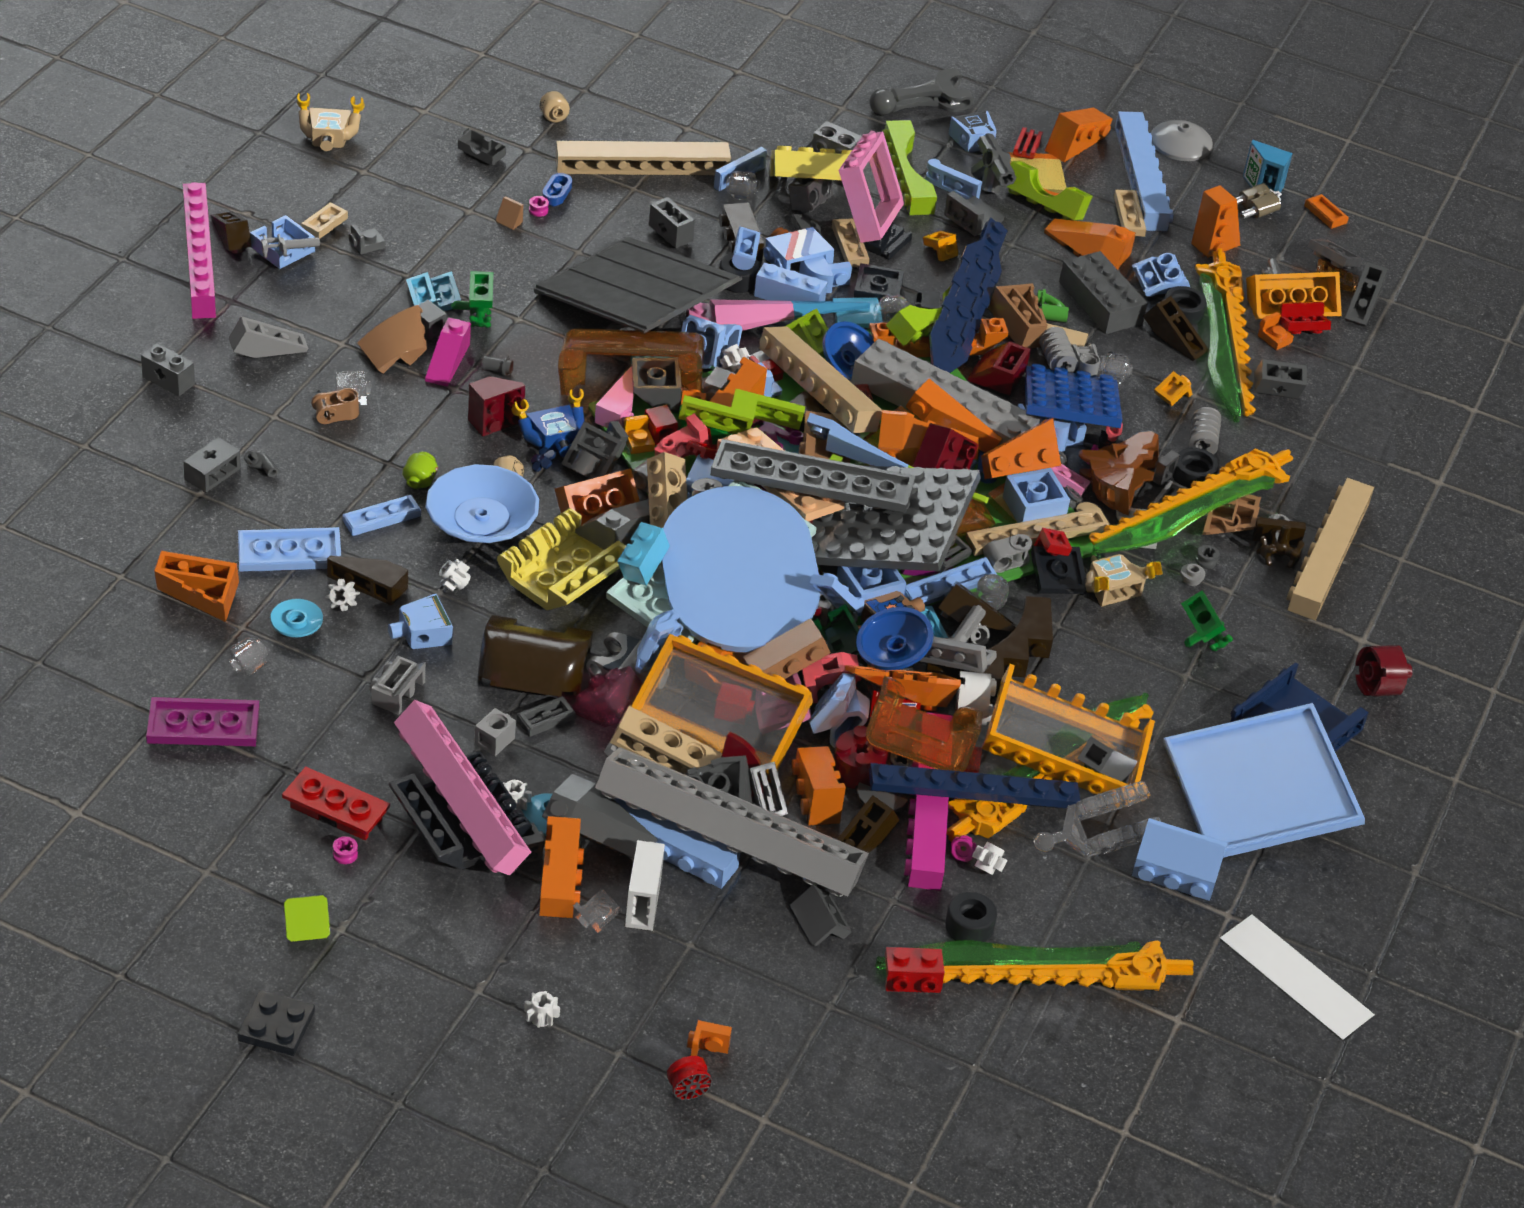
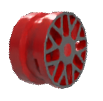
[667,1056,713,1100]

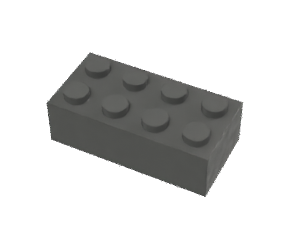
[1059,251,1148,334]

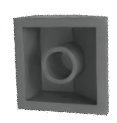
[632,358,681,411]

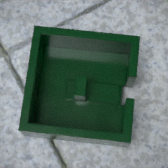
[813,605,861,670]

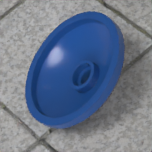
[823,321,874,385]
[856,607,934,670]

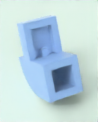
[799,256,852,293]

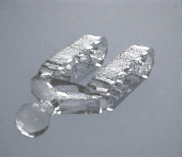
[1033,781,1162,857]

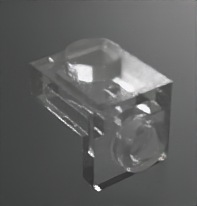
[573,889,622,933]

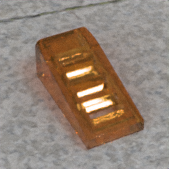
[1315,259,1359,292]

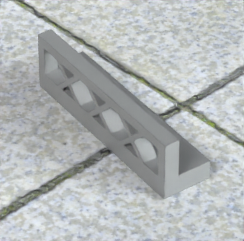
[920,637,997,673]

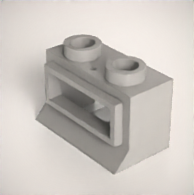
[369,656,426,715]

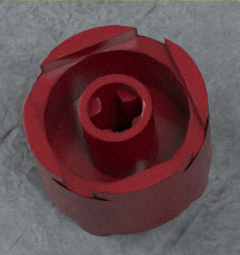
[1355,645,1413,696]
[833,726,889,789]

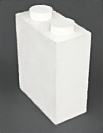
[625,840,665,931]

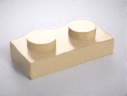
[301,202,348,239]

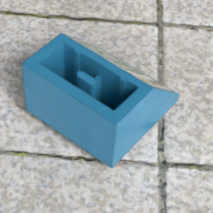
[1243,140,1293,193]

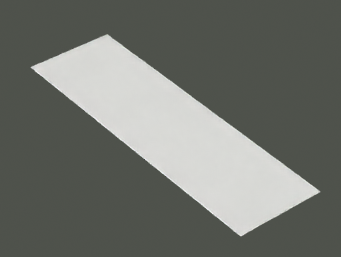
[1220,915,1375,1040]

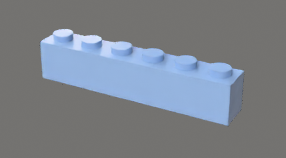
[614,798,740,889]

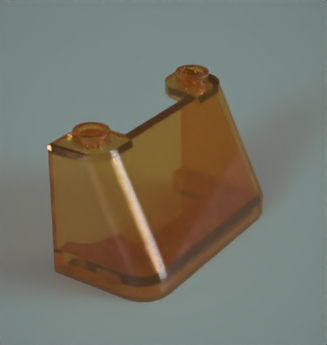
[866,676,983,772]

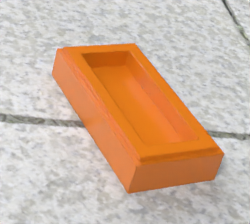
[1304,194,1349,229]

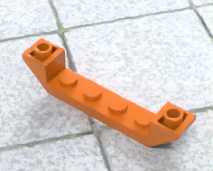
[869,318,1009,357]

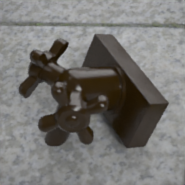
[1253,517,1306,568]

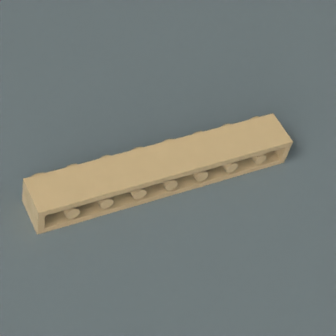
[556,141,731,175]
[759,327,882,433]
[1286,478,1374,621]

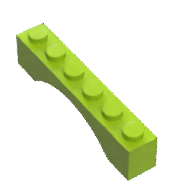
[882,120,937,215]
[886,285,952,346]

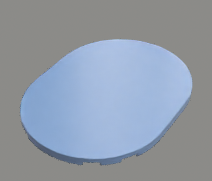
[661,486,820,653]

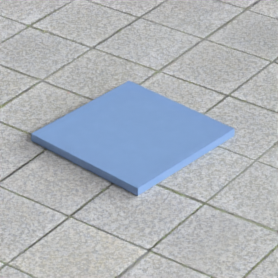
[1163,703,1365,858]

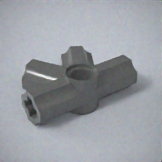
[971,133,1017,194]

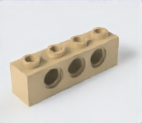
[647,452,687,528]
[610,706,722,774]

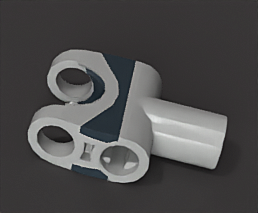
[586,632,670,690]

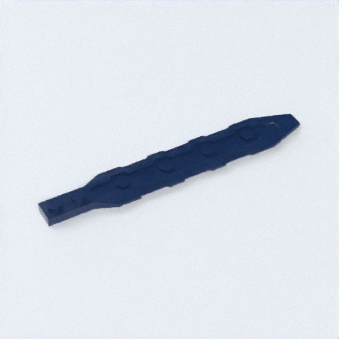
[929,217,1008,373]

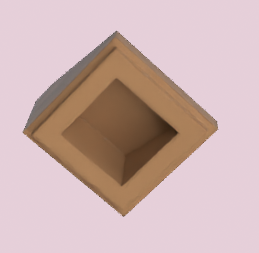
[496,196,524,229]

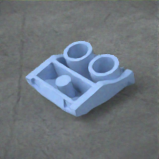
[1132,253,1190,296]
[635,609,683,674]

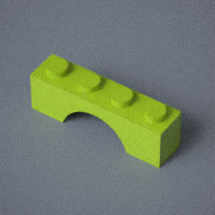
[1007,161,1093,221]

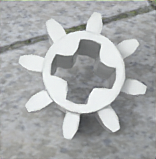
[720,344,750,373]
[439,559,471,591]
[326,579,360,611]
[503,779,532,811]
[972,842,1008,875]
[524,991,560,1028]

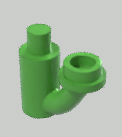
[1037,289,1069,323]

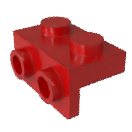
[1279,302,1331,334]
[885,947,945,993]

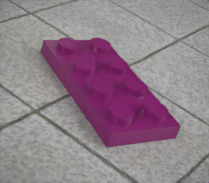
[146,697,260,747]

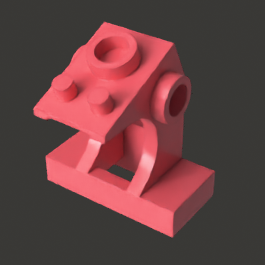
[654,413,709,478]
[801,652,861,704]

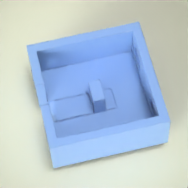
[250,215,315,269]

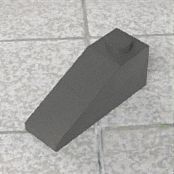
[1345,262,1388,327]

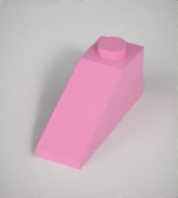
[595,366,634,429]

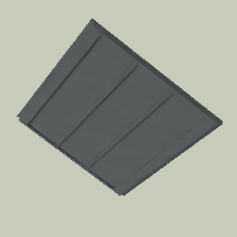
[533,236,742,333]

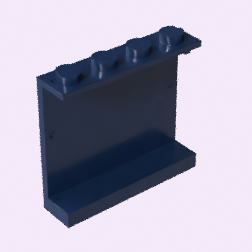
[1230,662,1369,752]

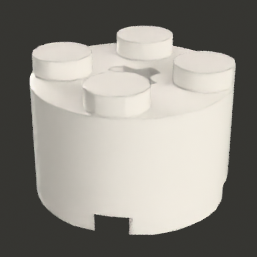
[955,671,997,725]

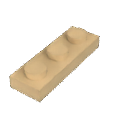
[1114,190,1146,237]
[832,218,870,267]

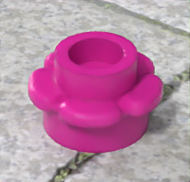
[951,835,977,862]

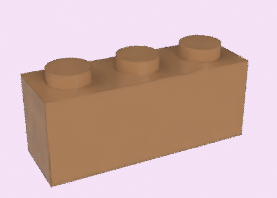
[743,618,831,679]

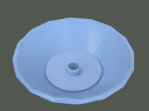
[426,464,539,543]

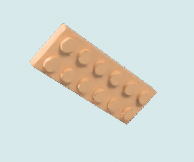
[717,427,845,521]

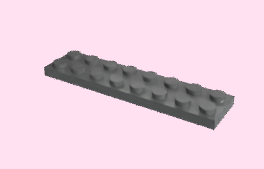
[710,439,915,513]

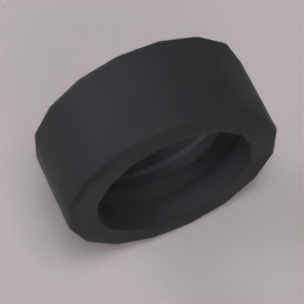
[1164,286,1207,325]
[1173,447,1219,489]

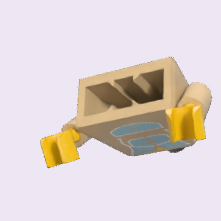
[297,93,365,151]
[1085,551,1163,607]

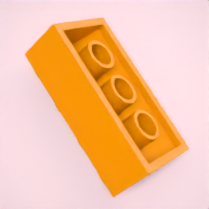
[1246,272,1342,319]

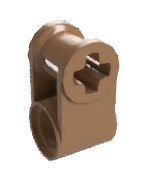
[311,388,359,424]

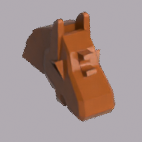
[1079,431,1159,516]

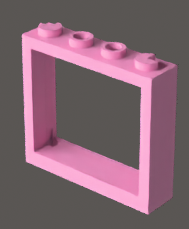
[839,131,904,243]

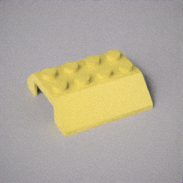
[769,146,852,181]
[497,508,626,610]

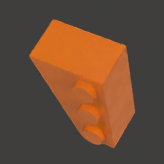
[1045,107,1113,162]
[1191,185,1241,258]
[710,357,767,434]
[981,418,1061,479]
[154,551,239,622]
[792,746,846,825]
[539,816,584,918]

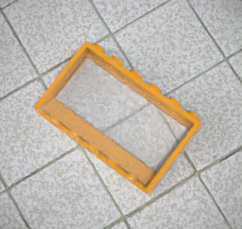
[631,634,813,783]
[982,664,1155,806]

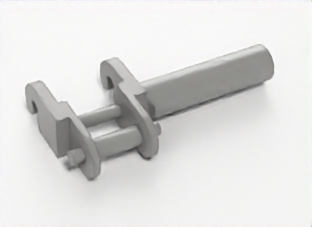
[261,234,320,258]

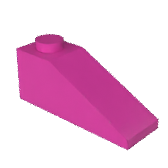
[425,318,471,387]

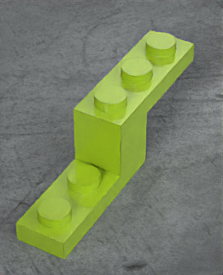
[678,389,806,434]

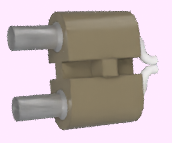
[1236,183,1281,219]

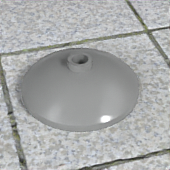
[1151,120,1213,161]

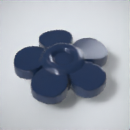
[531,447,556,472]

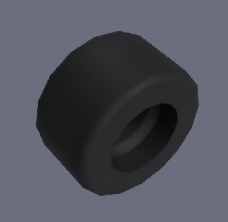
[719,253,760,293]
[945,892,997,945]

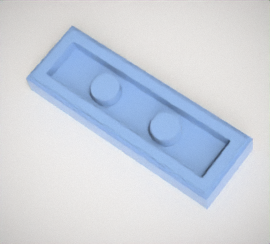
[714,147,767,191]
[342,495,421,536]

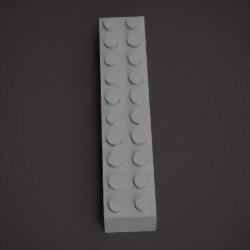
[595,747,869,897]

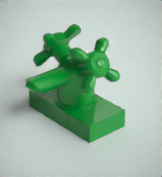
[451,271,494,328]
[1181,590,1233,651]

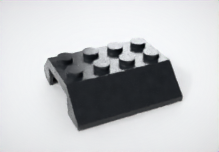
[389,751,532,870]

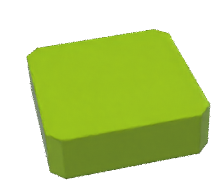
[284,895,330,942]

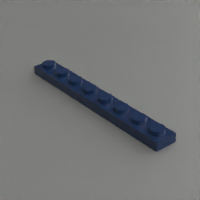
[869,763,1081,809]

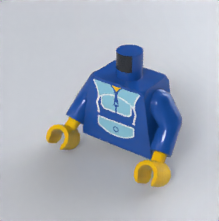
[511,388,584,457]

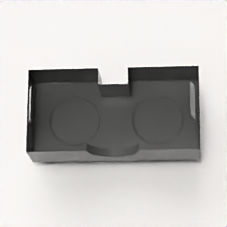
[458,128,506,165]

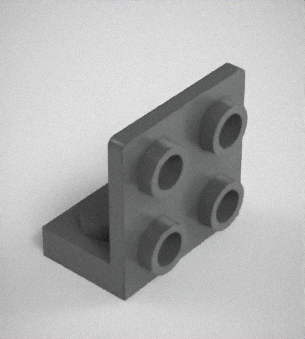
[944,191,1004,236]

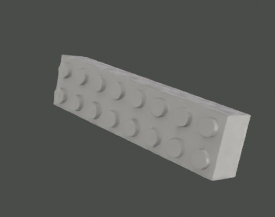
[851,339,1041,446]

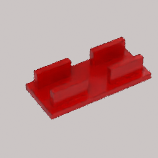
[282,766,390,841]

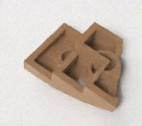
[357,305,427,374]
[1202,488,1261,535]

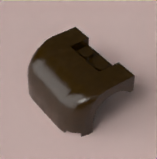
[477,615,593,697]

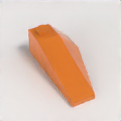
[1044,219,1136,270]
[878,410,979,466]

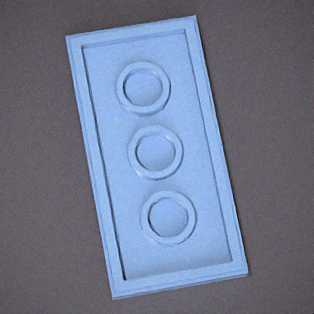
[238,527,341,572]

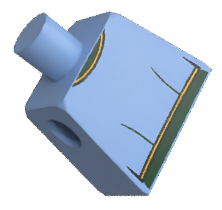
[388,594,453,649]

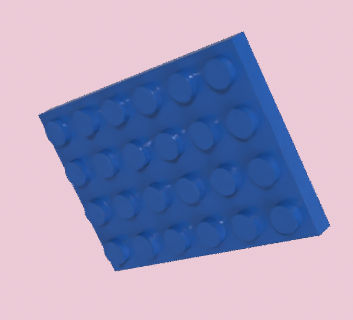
[1025,364,1122,428]

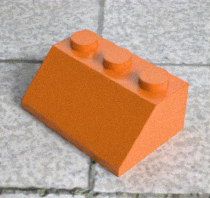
[555,468,640,525]

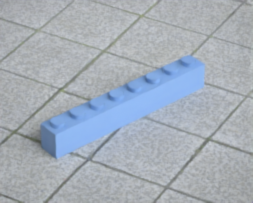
[1115,111,1173,231]

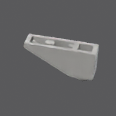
[228,316,308,358]

